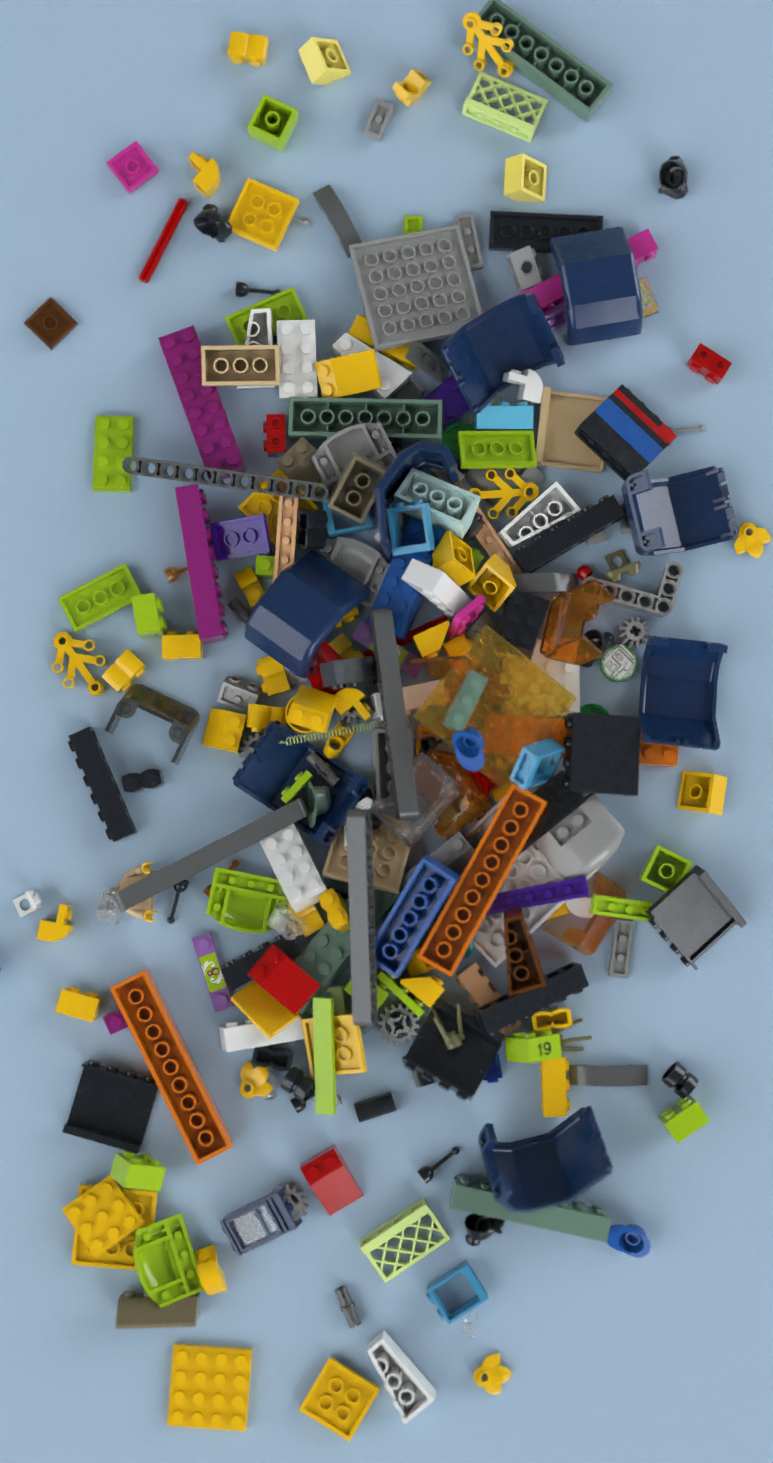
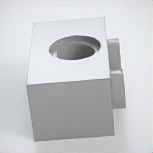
[505,245,543,291]

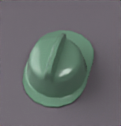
[306,781,331,828]

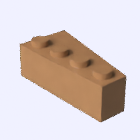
[455,960,522,1036]

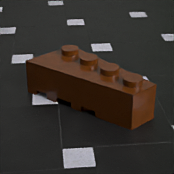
[503,906,546,997]

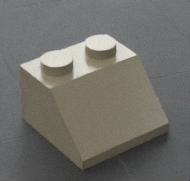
[275,436,322,494]

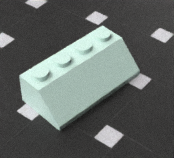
[394,468,481,538]

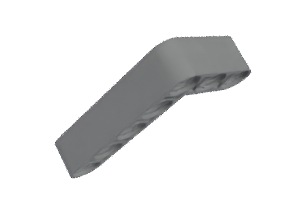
[580,561,683,617]

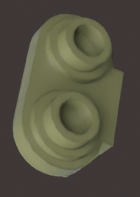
[604,550,641,583]

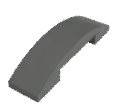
[313,185,362,258]
[510,572,578,595]
[569,1064,648,1086]

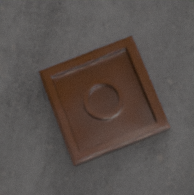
[24,297,78,351]

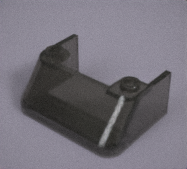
[104,684,200,765]

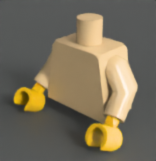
[109,861,158,922]

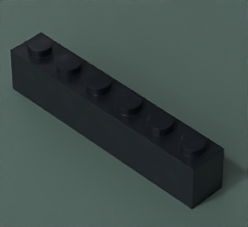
[514,495,625,573]
[68,727,138,842]
[473,962,589,1035]

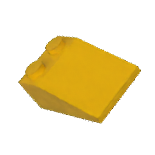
[314,349,383,398]

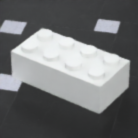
[277,320,318,401]
[259,823,328,913]

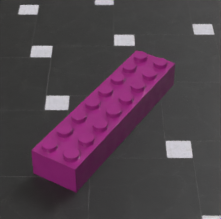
[158,325,247,480]
[175,484,229,644]

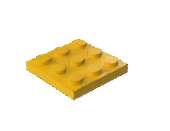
[228,178,300,252]
[238,468,319,546]
[301,1013,367,1077]
[62,1174,144,1258]
[299,1356,380,1441]

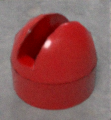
[577,565,594,581]

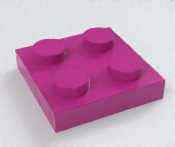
[106,141,159,194]
[446,594,486,639]

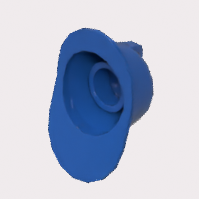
[452,726,484,771]
[606,1224,651,1258]

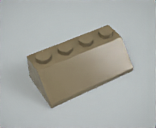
[115,1290,200,1329]

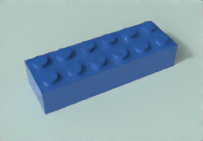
[365,517,446,640]
[375,855,461,978]

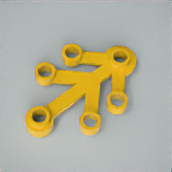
[462,12,514,77]
[468,468,539,519]
[52,632,106,696]

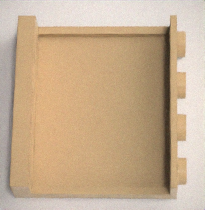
[535,386,611,473]

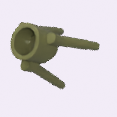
[432,1004,465,1050]
[551,1019,592,1051]

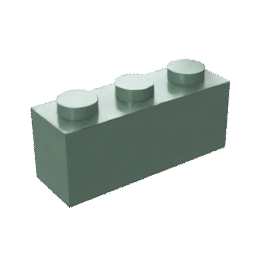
[441,670,488,732]

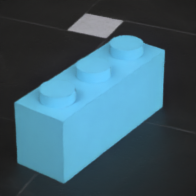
[474,402,534,430]

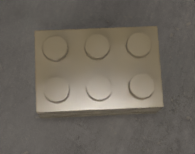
[327,451,388,524]

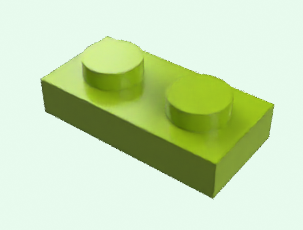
[281,770,313,804]

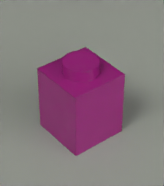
[103,1009,128,1035]

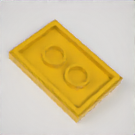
[231,981,299,1039]

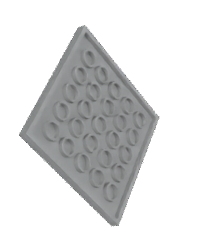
[349,224,483,352]

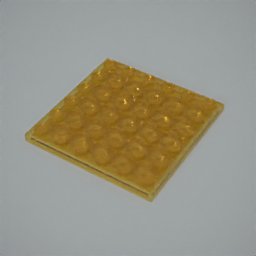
[412,624,577,790]

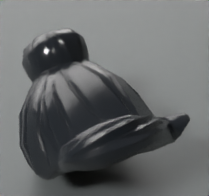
[658,155,688,199]
[194,203,232,242]
[579,629,614,668]
[464,1213,505,1246]

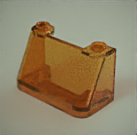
[414,749,491,839]

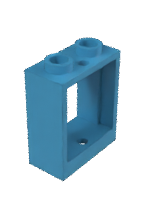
[322,498,376,538]
[386,500,435,556]
[510,738,565,790]
[426,1260,489,1324]

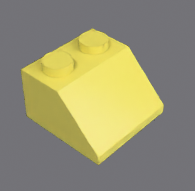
[298,37,351,85]
[504,153,547,203]

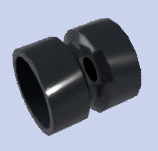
[661,1062,699,1099]
[281,1066,315,1103]

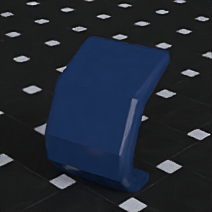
[549,226,643,346]
[441,291,565,414]
[374,441,459,560]
[621,466,739,556]
[244,550,371,678]
[638,635,728,750]
[232,720,369,846]
[478,1106,613,1212]

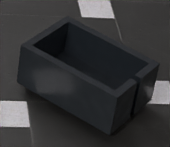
[494,589,550,660]

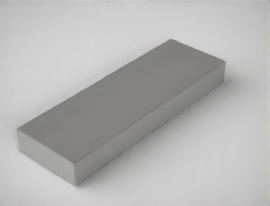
[454,212,484,271]
[608,918,634,978]

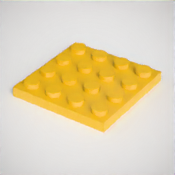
[71,1184,158,1271]
[167,1343,252,1431]

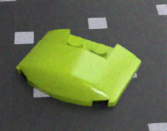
[206,867,288,933]
[133,1213,204,1308]

